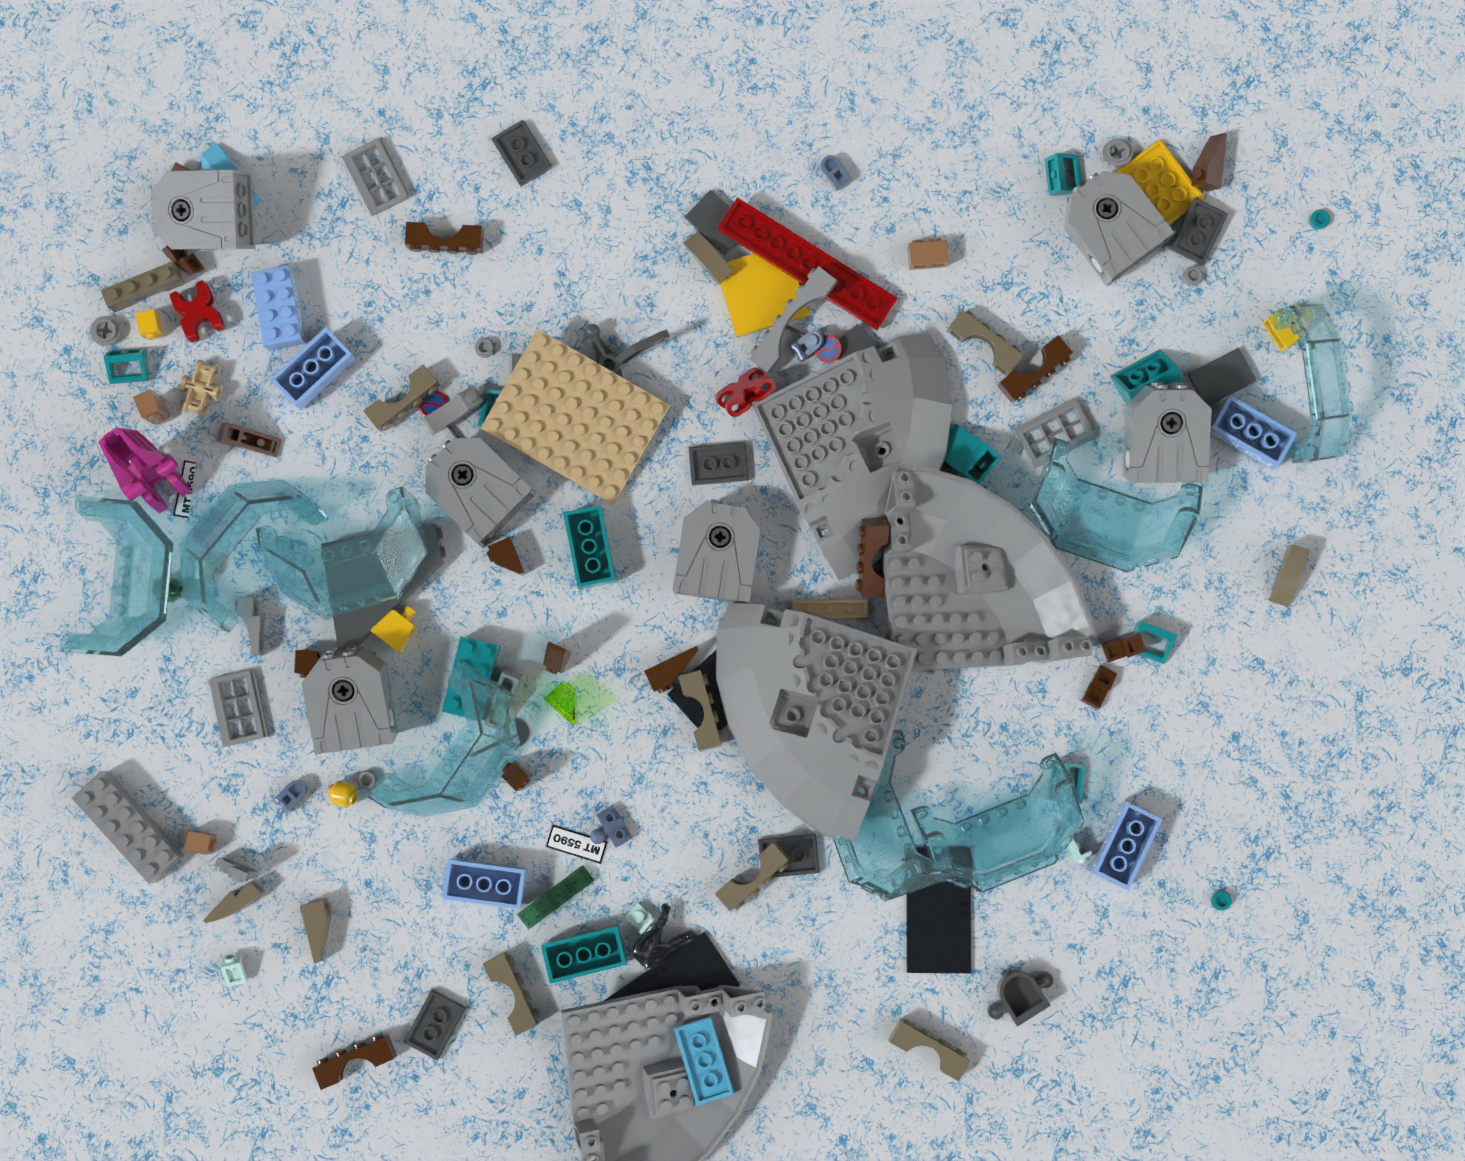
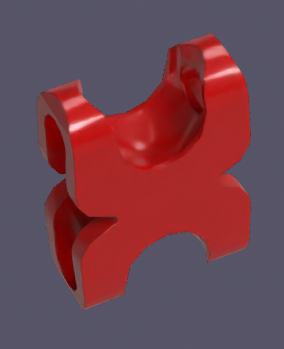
[169,280,225,343]
[716,367,775,417]

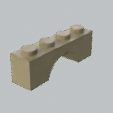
[101,262,185,312]
[947,310,1023,376]
[363,364,440,432]
[678,670,725,752]
[715,841,791,911]
[483,952,540,1036]
[888,1019,970,1082]

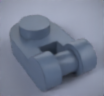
[821,155,852,191]
[789,330,824,362]
[273,780,308,814]

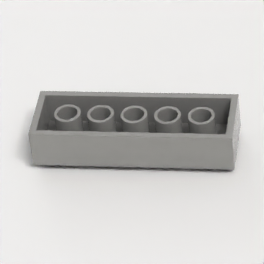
[72,771,185,884]

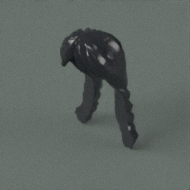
[633,903,695,968]

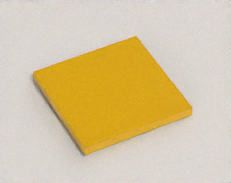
[1114,139,1206,225]
[720,254,809,338]

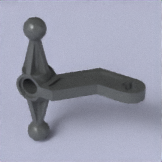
[585,324,670,378]

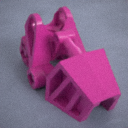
[98,428,191,514]

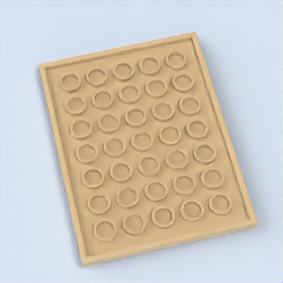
[480,328,671,505]

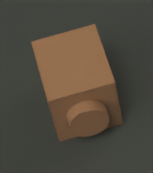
[184,830,217,855]

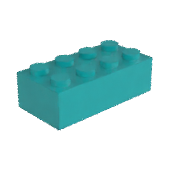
[563,505,617,590]
[441,636,501,721]
[541,924,628,984]

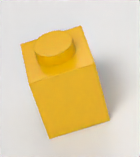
[135,309,164,340]

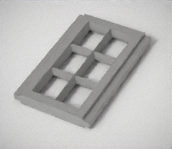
[342,137,412,216]
[1014,398,1096,469]
[209,669,269,747]

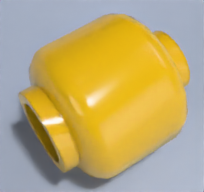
[328,780,359,808]

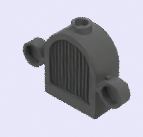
[987,968,1053,1027]

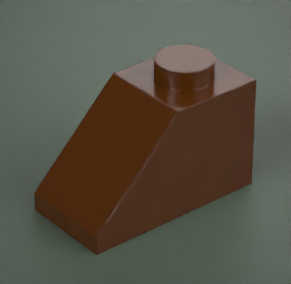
[487,537,525,576]
[501,761,533,791]

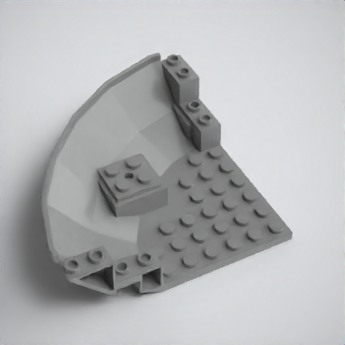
[752,334,953,580]
[882,466,1096,671]
[716,603,917,841]
[561,985,772,1161]

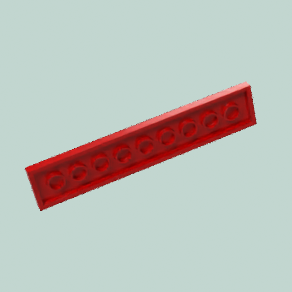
[717,197,898,331]

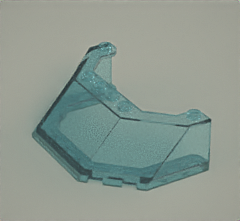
[1272,304,1353,463]
[1030,437,1203,572]
[179,479,327,633]
[256,486,428,620]
[60,496,174,657]
[368,659,520,817]
[833,730,956,901]
[910,753,1084,893]

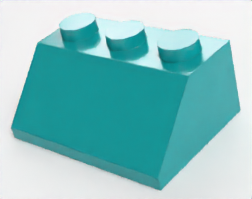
[1110,349,1183,403]

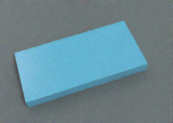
[674,1016,735,1106]

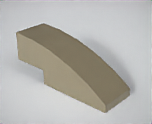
[683,232,733,285]
[1269,544,1310,607]
[203,881,265,923]

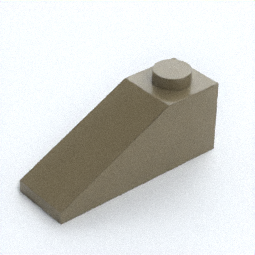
[300,899,333,964]

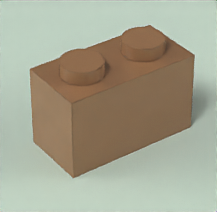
[907,238,949,270]
[133,389,171,425]

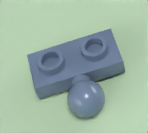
[590,805,633,848]

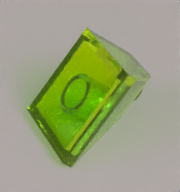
[544,682,579,726]

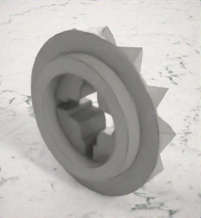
[1102,139,1133,168]
[90,316,122,346]

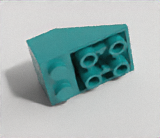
[943,424,1002,484]

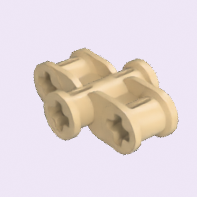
[180,360,223,417]

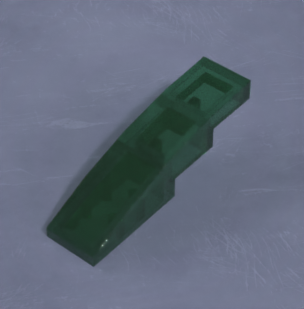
[517,865,594,930]

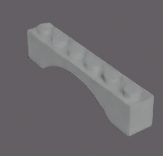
[749,266,838,373]

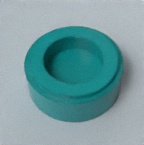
[1309,210,1330,230]
[1210,890,1232,911]

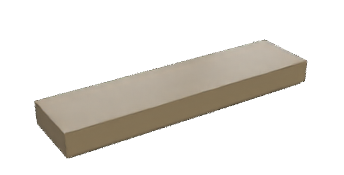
[791,599,868,619]

